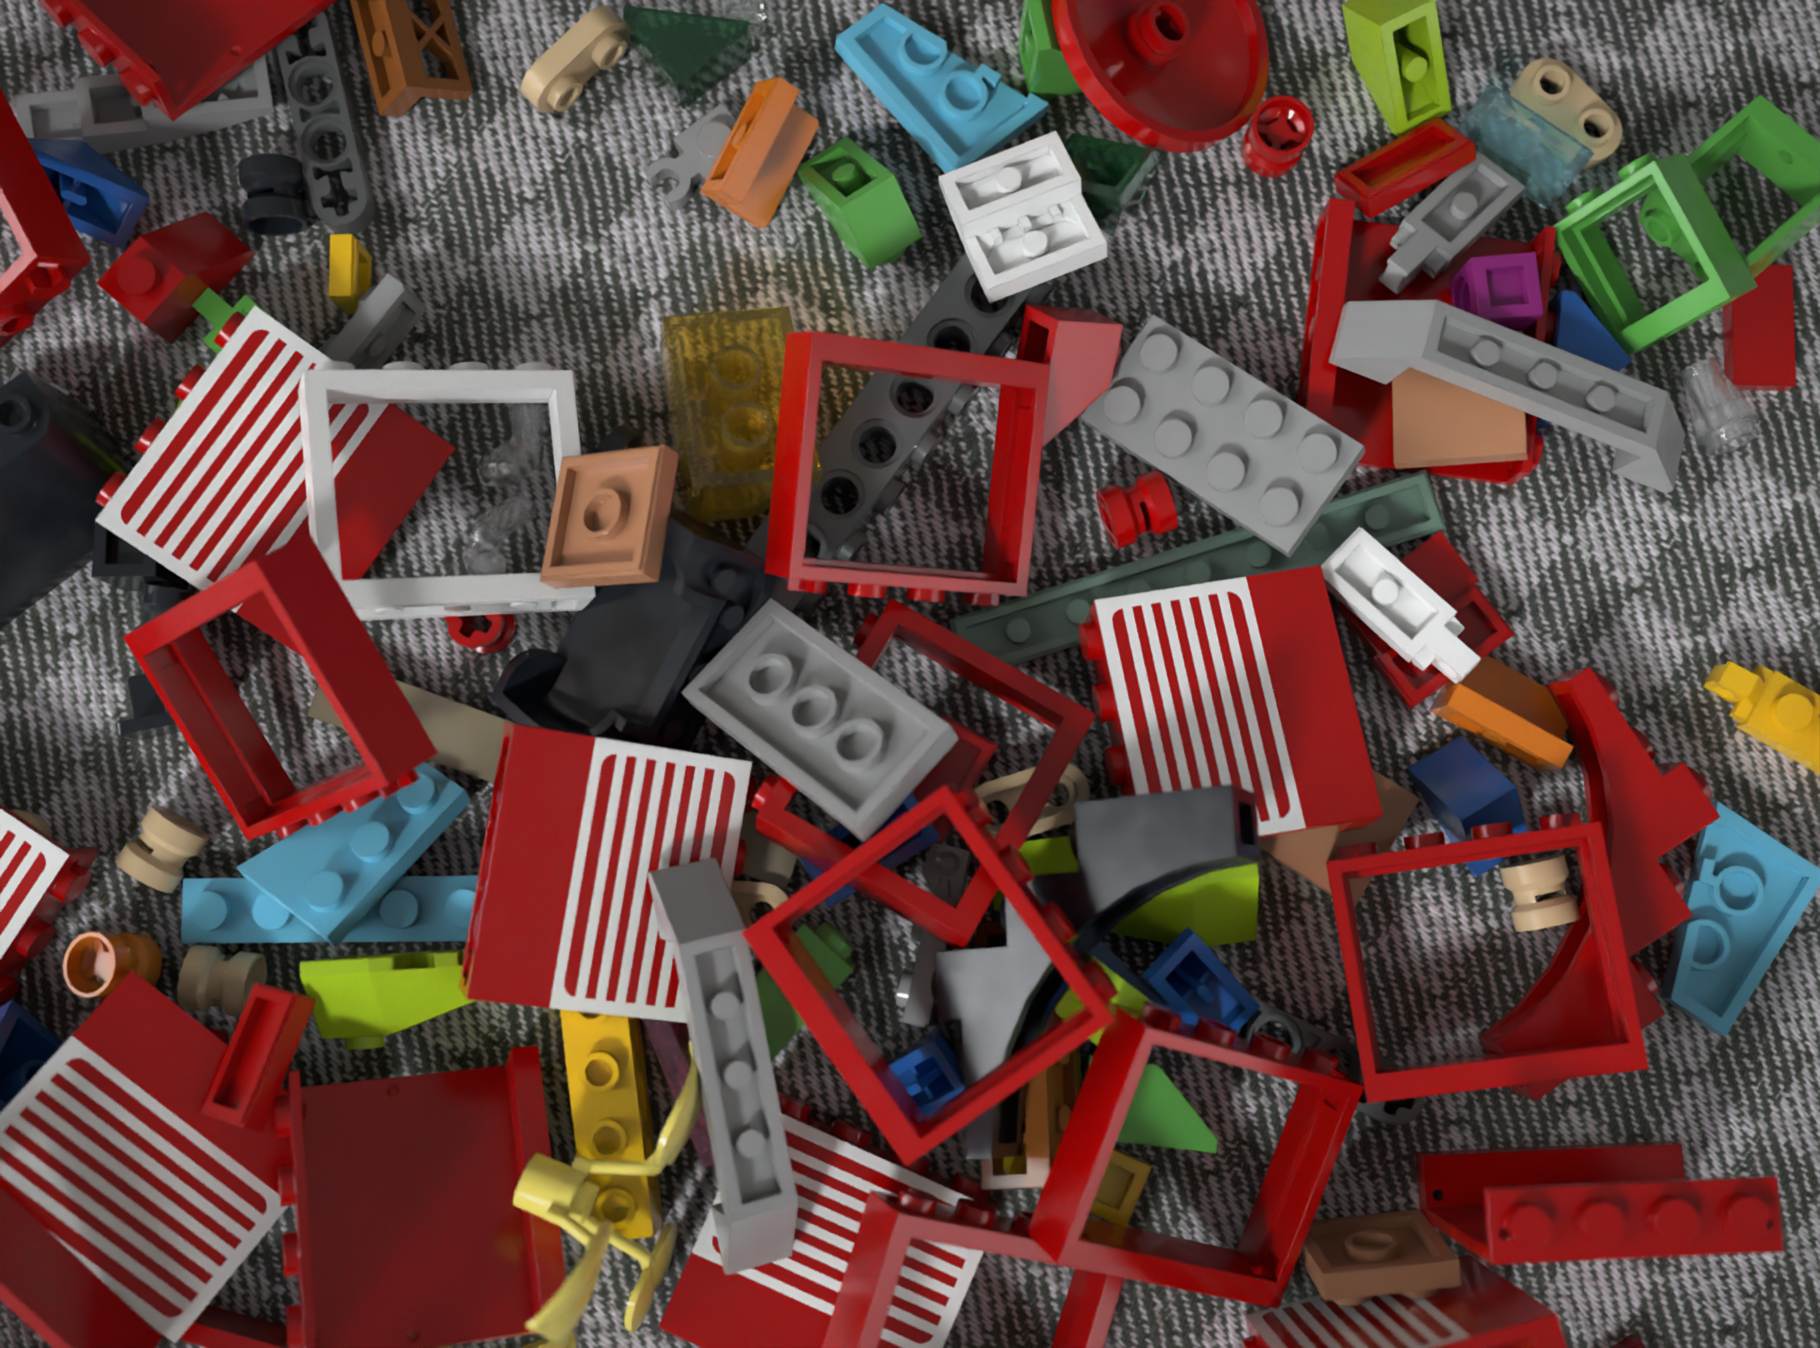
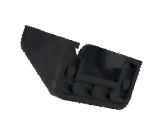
[0,370,135,630]
[490,504,775,752]

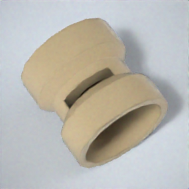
[115,804,210,894]
[1499,854,1581,932]
[177,944,267,1017]

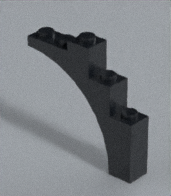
[931,784,1261,1159]

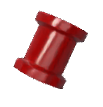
[445,614,517,654]

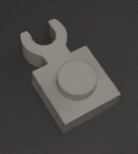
[645,103,736,211]

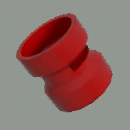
[1241,95,1314,178]
[1096,470,1178,550]

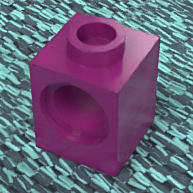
[1449,252,1544,332]

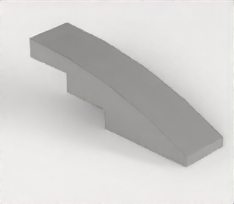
[14,54,275,154]

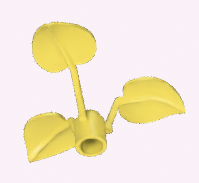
[513,1041,703,1344]

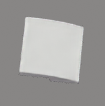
[938,131,1107,304]

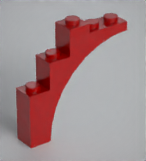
[1478,667,1720,1101]

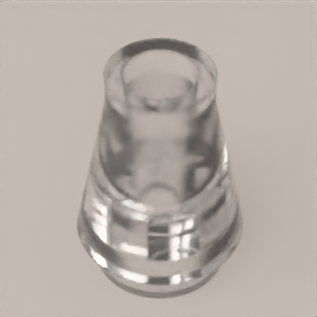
[1679,358,1759,456]

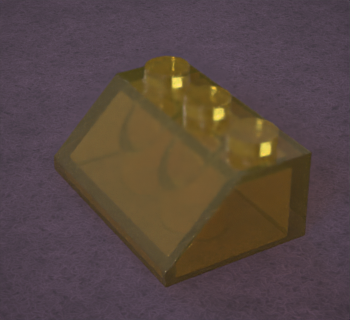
[659,306,823,522]

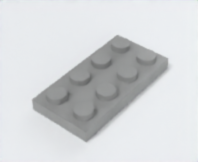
[1080,314,1366,558]
[681,598,959,842]

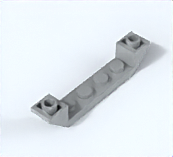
[1328,300,1685,494]
[647,858,798,1275]

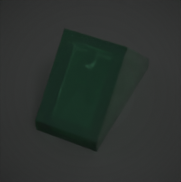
[623,5,753,109]
[1063,133,1160,238]

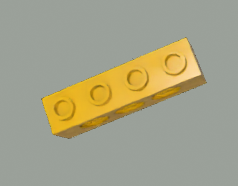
[560,1009,664,1240]

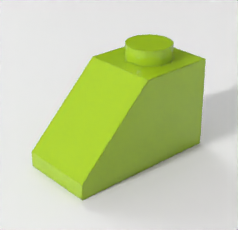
[1341,0,1452,138]

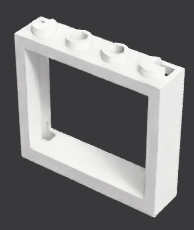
[298,361,596,621]

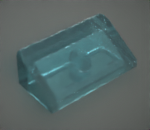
[1456,84,1594,209]

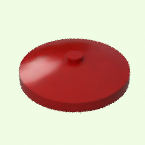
[1051,0,1269,153]

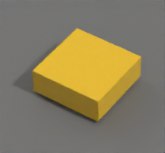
[328,234,372,315]

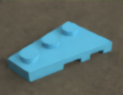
[834,3,1049,174]
[236,762,471,947]
[1660,801,1820,1036]

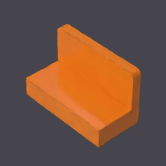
[700,77,819,228]
[1429,655,1574,772]

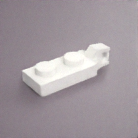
[1321,527,1481,684]

